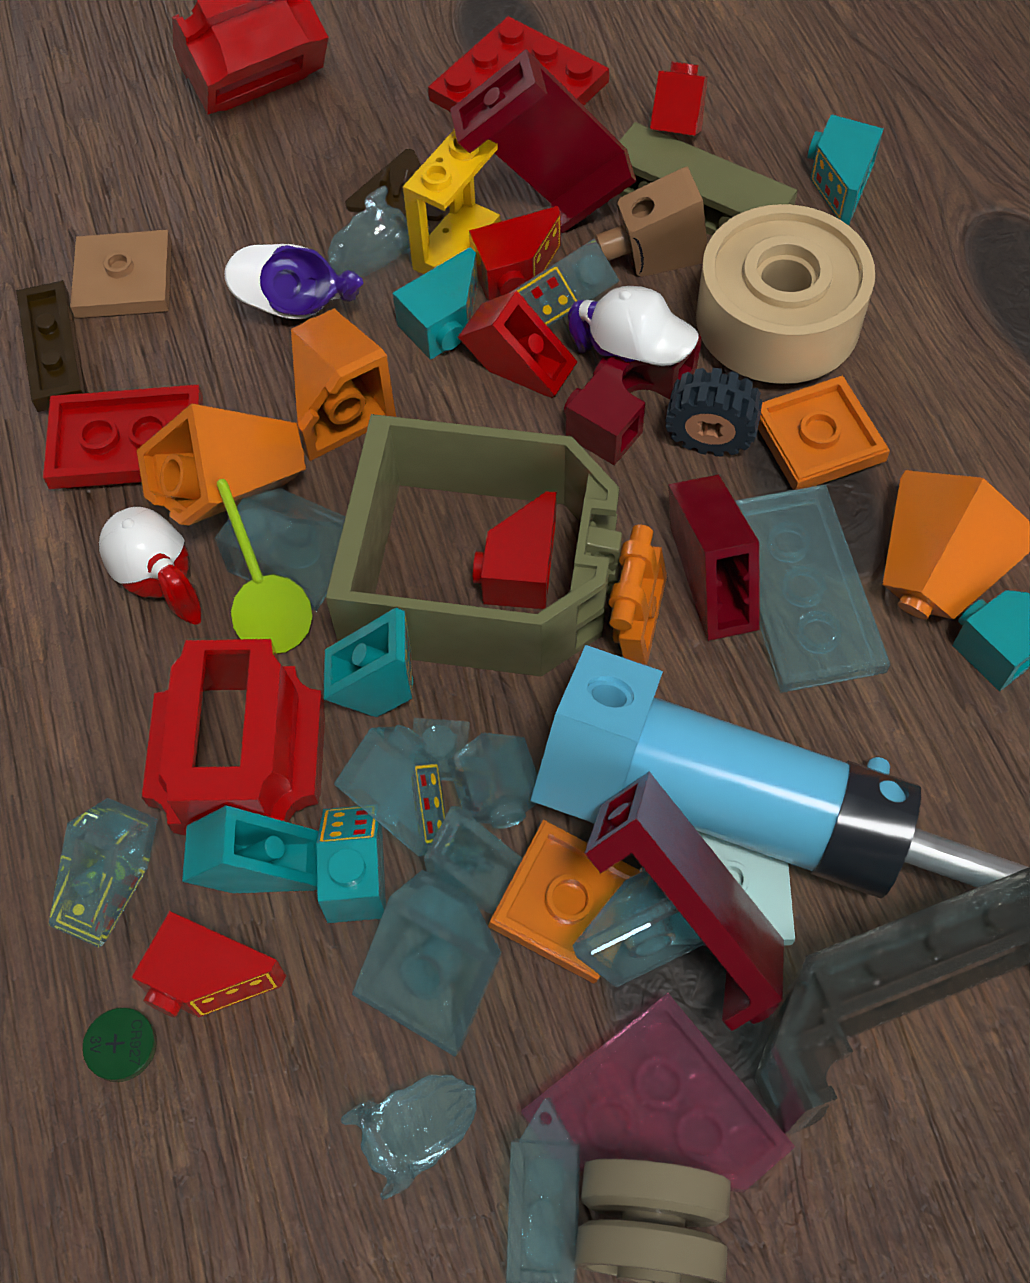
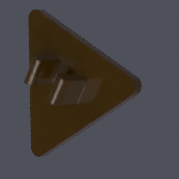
[345,149,443,221]

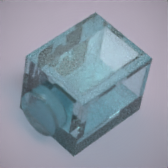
[447,732,538,829]

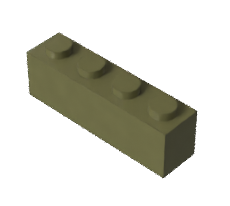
[619,122,798,236]

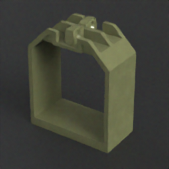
[326,414,622,677]

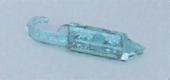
[506,1097,580,1283]

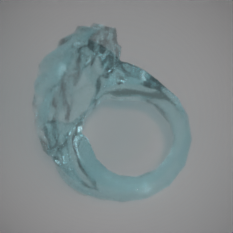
[327,186,410,277]
[340,1075,477,1200]

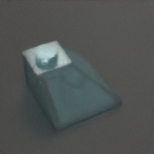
[215,488,346,612]
[572,866,705,987]
[352,870,502,1057]

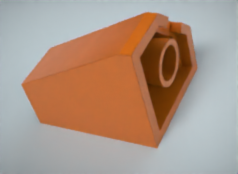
[291,309,396,461]
[137,404,306,525]
[882,470,1030,620]

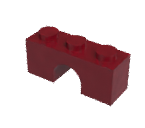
[564,335,702,466]

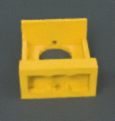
[403,129,501,274]

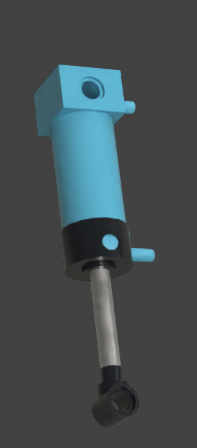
[530,645,1030,906]

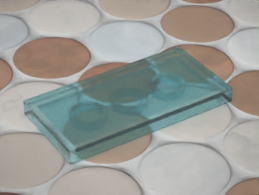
[735,484,890,693]

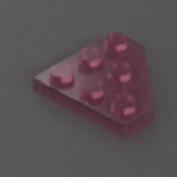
[521,993,795,1193]

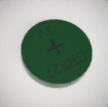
[82,1008,157,1082]

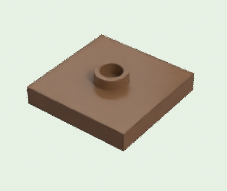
[70,230,172,318]

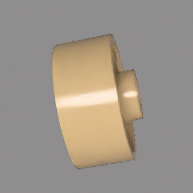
[696,204,875,384]

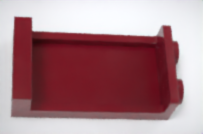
[584,772,784,1031]

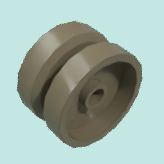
[575,1159,731,1283]

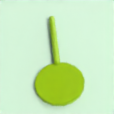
[217,479,313,654]

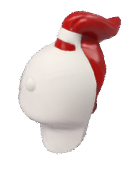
[99,507,201,625]

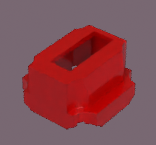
[172,0,329,115]
[142,639,325,835]

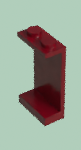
[450,49,637,233]

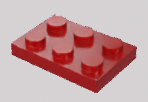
[43,384,203,489]

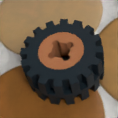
[665,368,762,456]

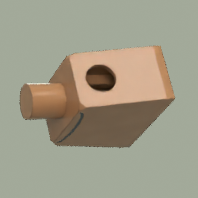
[595,166,707,277]

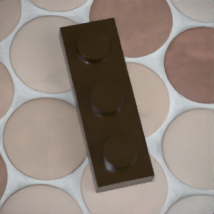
[16,280,85,412]

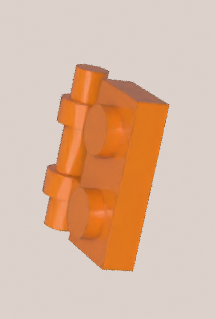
[609,524,667,666]

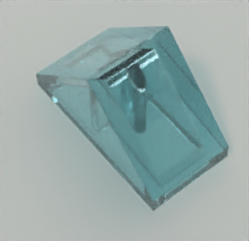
[424,806,523,915]

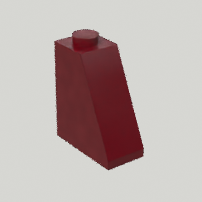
[668,474,760,641]

